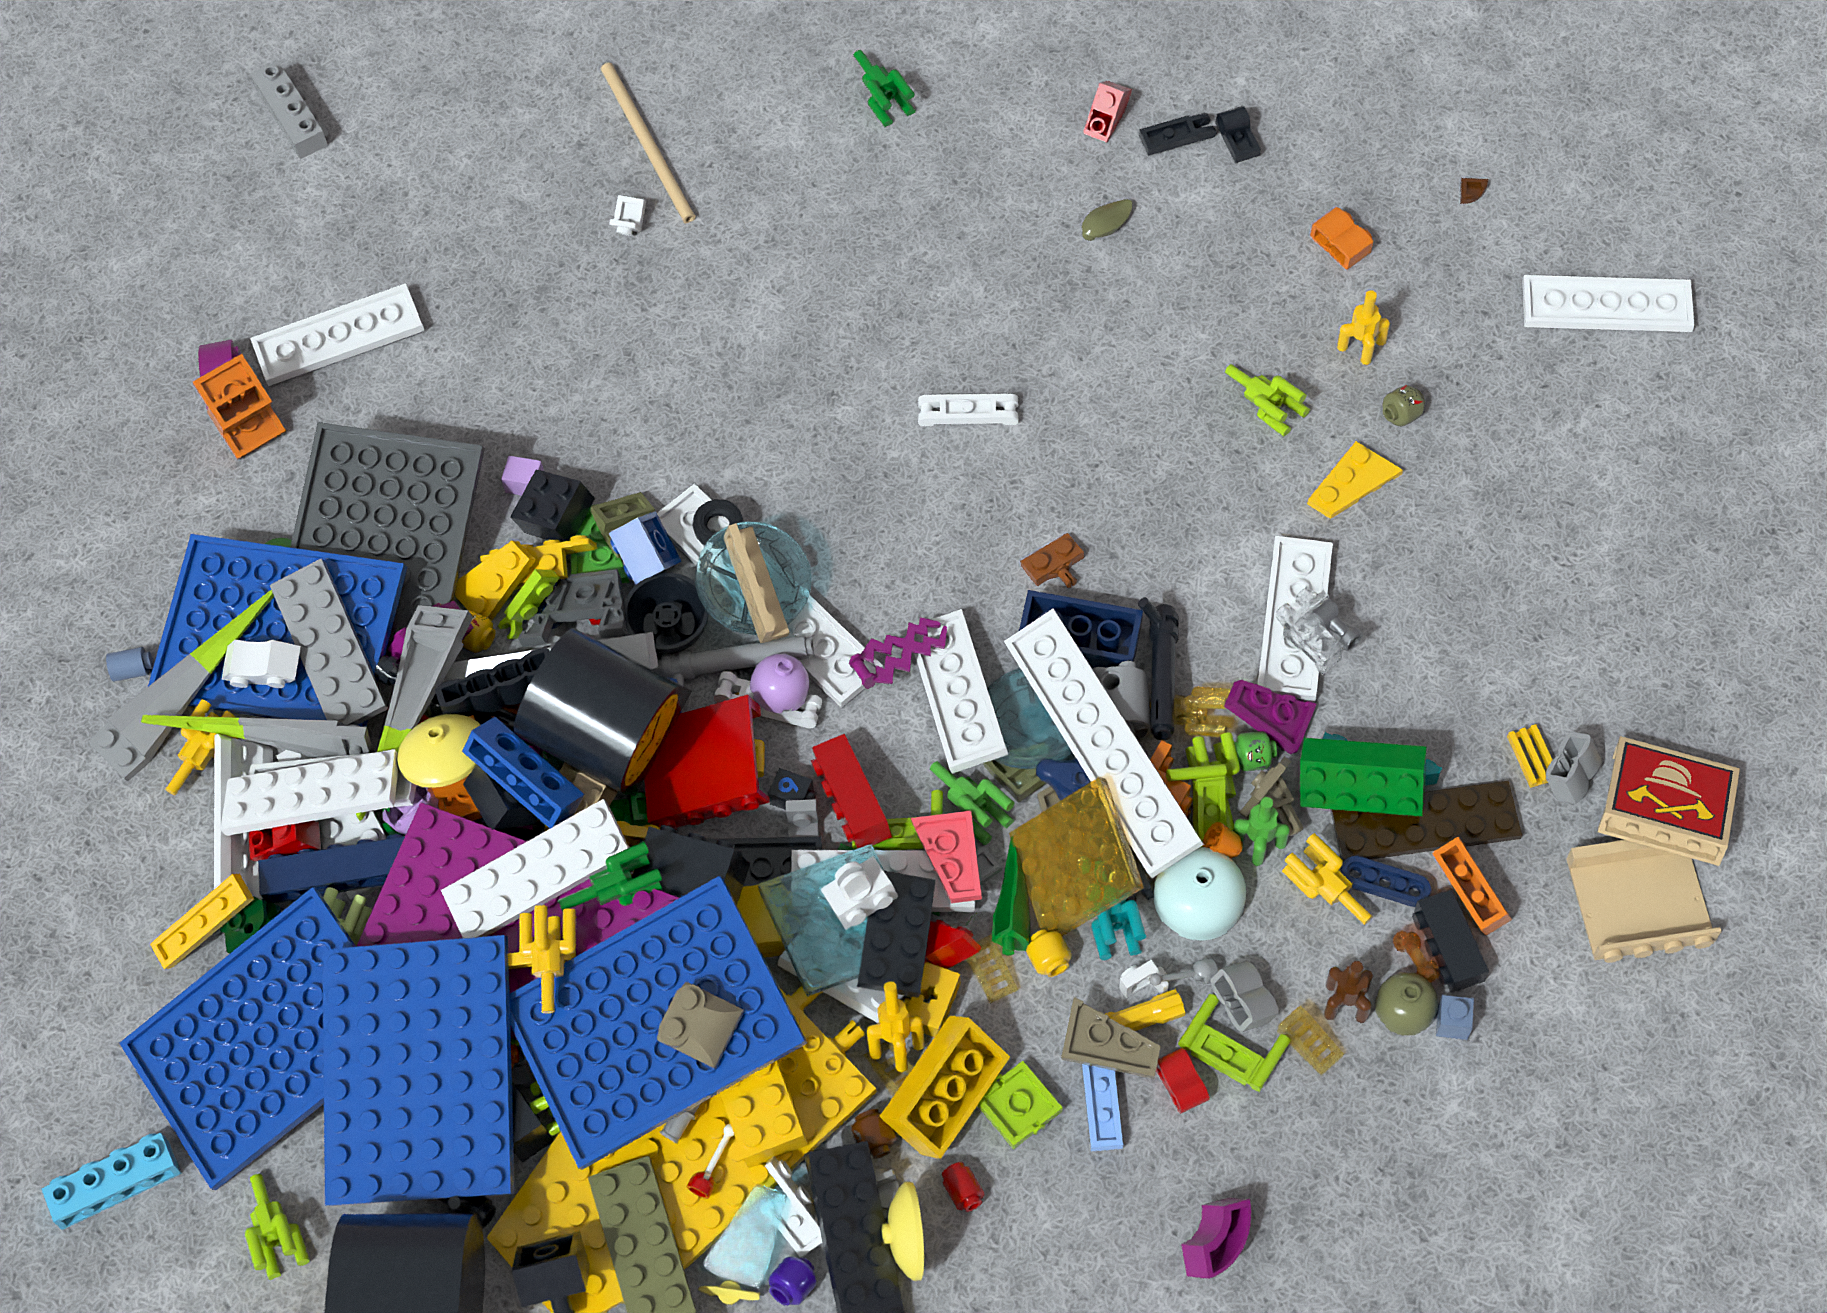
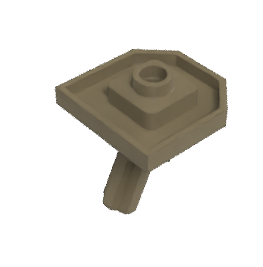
[1239,756,1303,836]

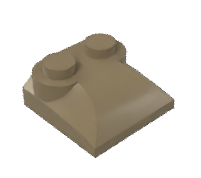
[657,982,745,1069]

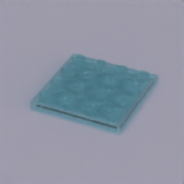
[758,844,884,997]

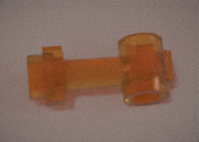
[1393,930,1440,983]

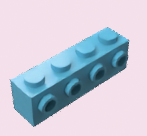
[41,1132,181,1230]

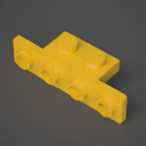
[480,535,597,586]

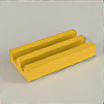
[1507,724,1553,788]

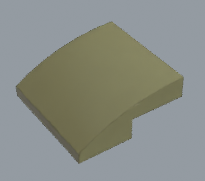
[591,492,655,558]

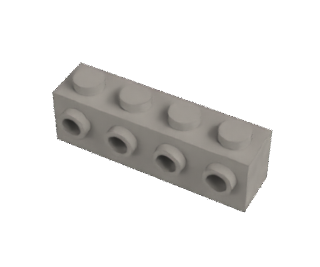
[250,60,329,159]

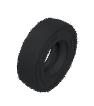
[692,499,744,549]

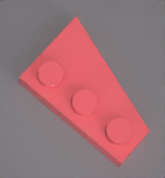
[911,811,982,903]

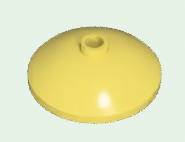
[397,714,480,788]
[882,1181,924,1281]

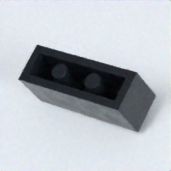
[1412,889,1489,993]

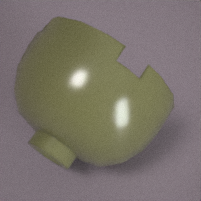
[1375,972,1438,1035]

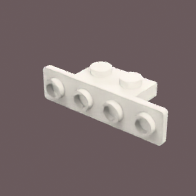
[762,1156,822,1257]

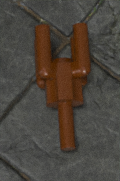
[1324,961,1373,1023]

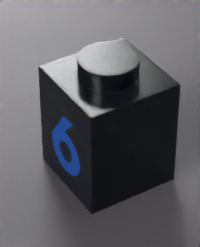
[768,768,817,810]

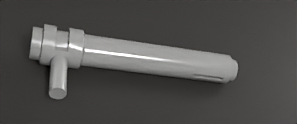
[656,636,814,686]

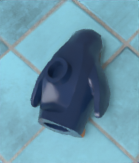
[1036,759,1105,816]

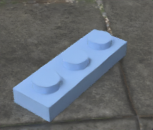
[1082,1064,1123,1151]

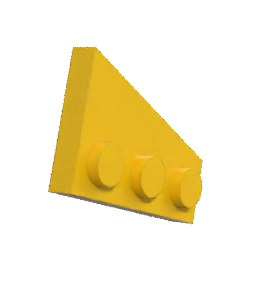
[1307,441,1403,519]
[455,541,536,621]

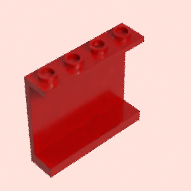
[644,694,770,830]

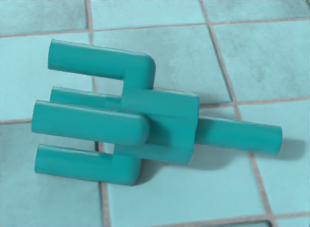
[1091,861,1146,960]

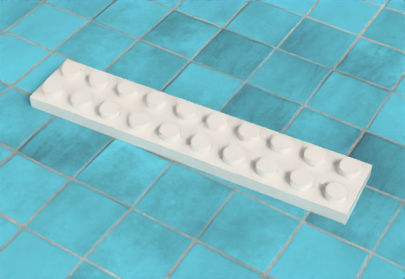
[657,484,884,708]
[1004,609,1204,878]

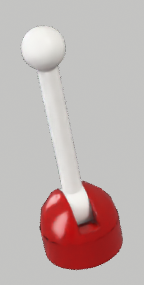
[686,1124,734,1199]

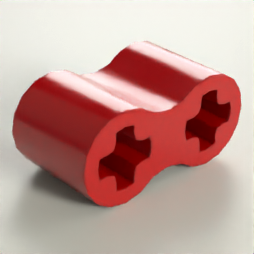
[1156,1048,1210,1114]

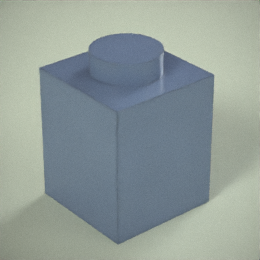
[1436,995,1474,1040]

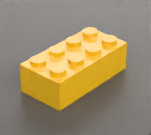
[879,1016,1010,1159]
[720,1060,808,1168]

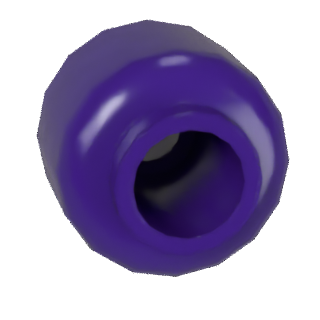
[769,1256,817,1306]

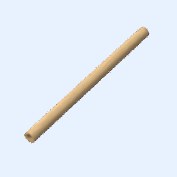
[601,63,696,224]

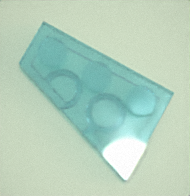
[699,1184,787,1289]

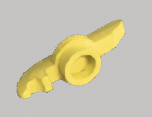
[698,1280,760,1305]

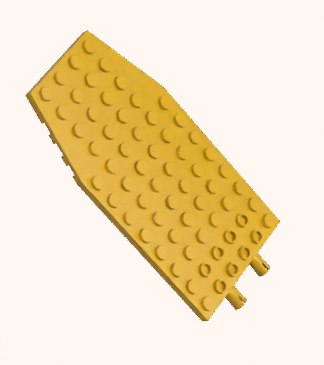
[486,981,877,1313]

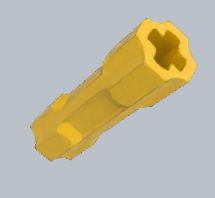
[1105,989,1185,1031]

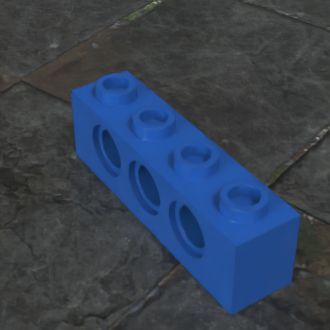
[462,717,585,829]

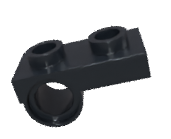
[1215,106,1261,163]

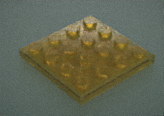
[1009,777,1144,936]

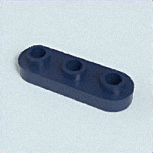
[1340,856,1431,907]

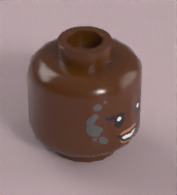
[851,1109,897,1159]

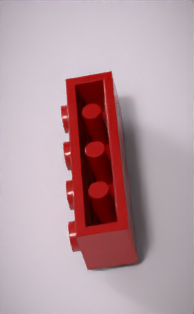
[811,734,892,851]

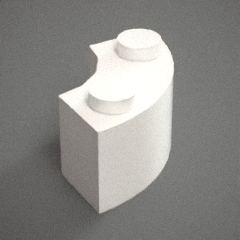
[222,640,301,688]

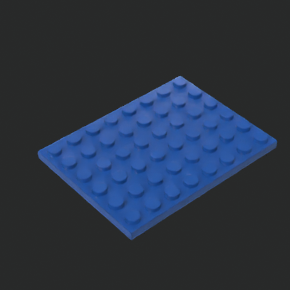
[148,534,408,727]
[510,876,807,1170]
[119,887,356,1190]
[322,935,515,1206]

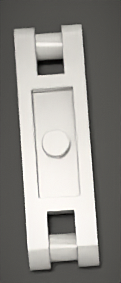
[918,394,1019,426]
[713,672,822,728]

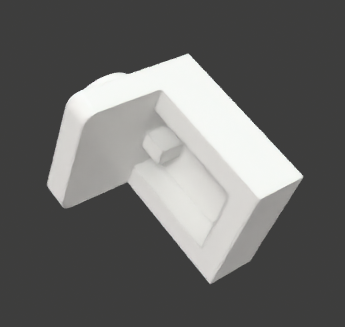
[609,195,646,236]
[1119,960,1170,998]

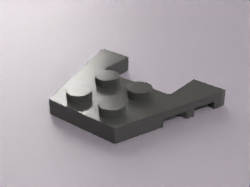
[518,569,627,647]

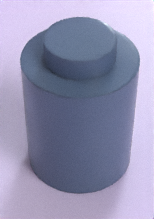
[106,647,153,682]

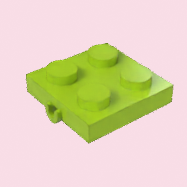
[977,1061,1063,1150]

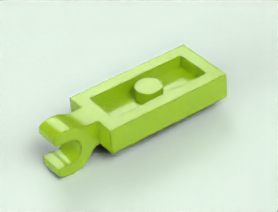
[498,569,560,639]

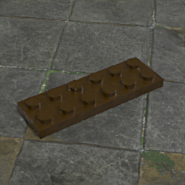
[1330,780,1522,862]

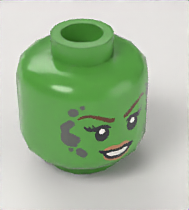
[1234,731,1277,771]

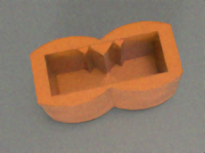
[1310,207,1374,270]

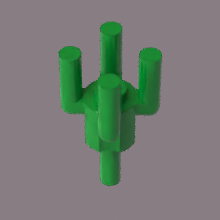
[853,49,916,127]
[558,842,662,912]

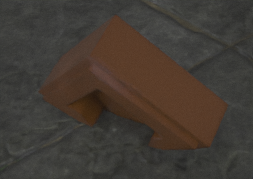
[1460,178,1488,204]

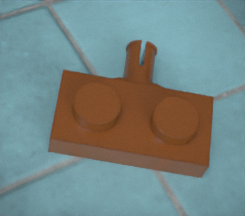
[1020,533,1084,588]

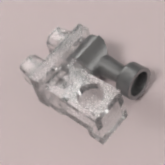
[1276,586,1363,675]

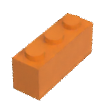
[1432,837,1512,935]

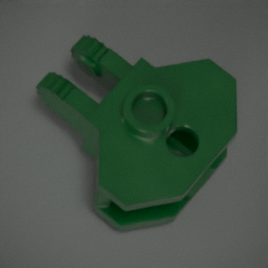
[220,896,281,953]

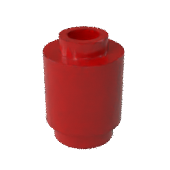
[941,1162,985,1212]

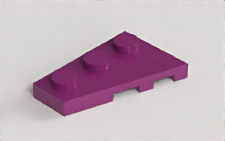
[1224,680,1317,754]

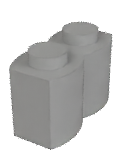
[1546,732,1601,804]
[1210,960,1279,1032]

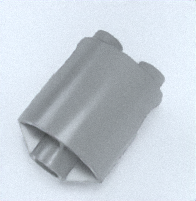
[1093,661,1151,742]

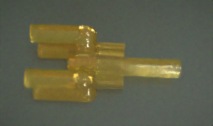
[1150,686,1234,737]

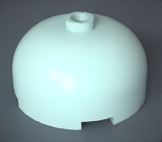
[1154,847,1246,940]

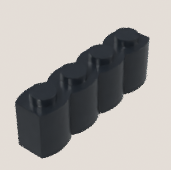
[435,648,549,717]

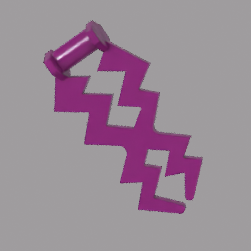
[849,617,947,689]

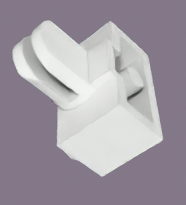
[821,856,898,930]

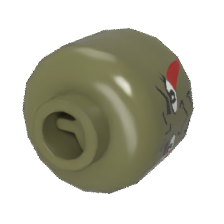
[1382,385,1425,427]

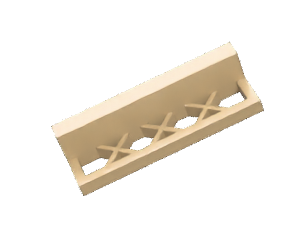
[723,523,790,644]

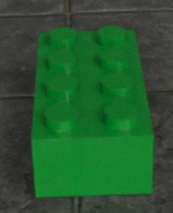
[1300,738,1427,816]

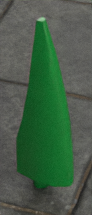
[992,836,1031,956]

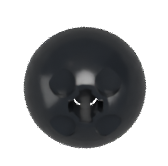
[624,573,709,654]

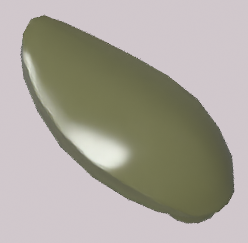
[1082,199,1132,241]

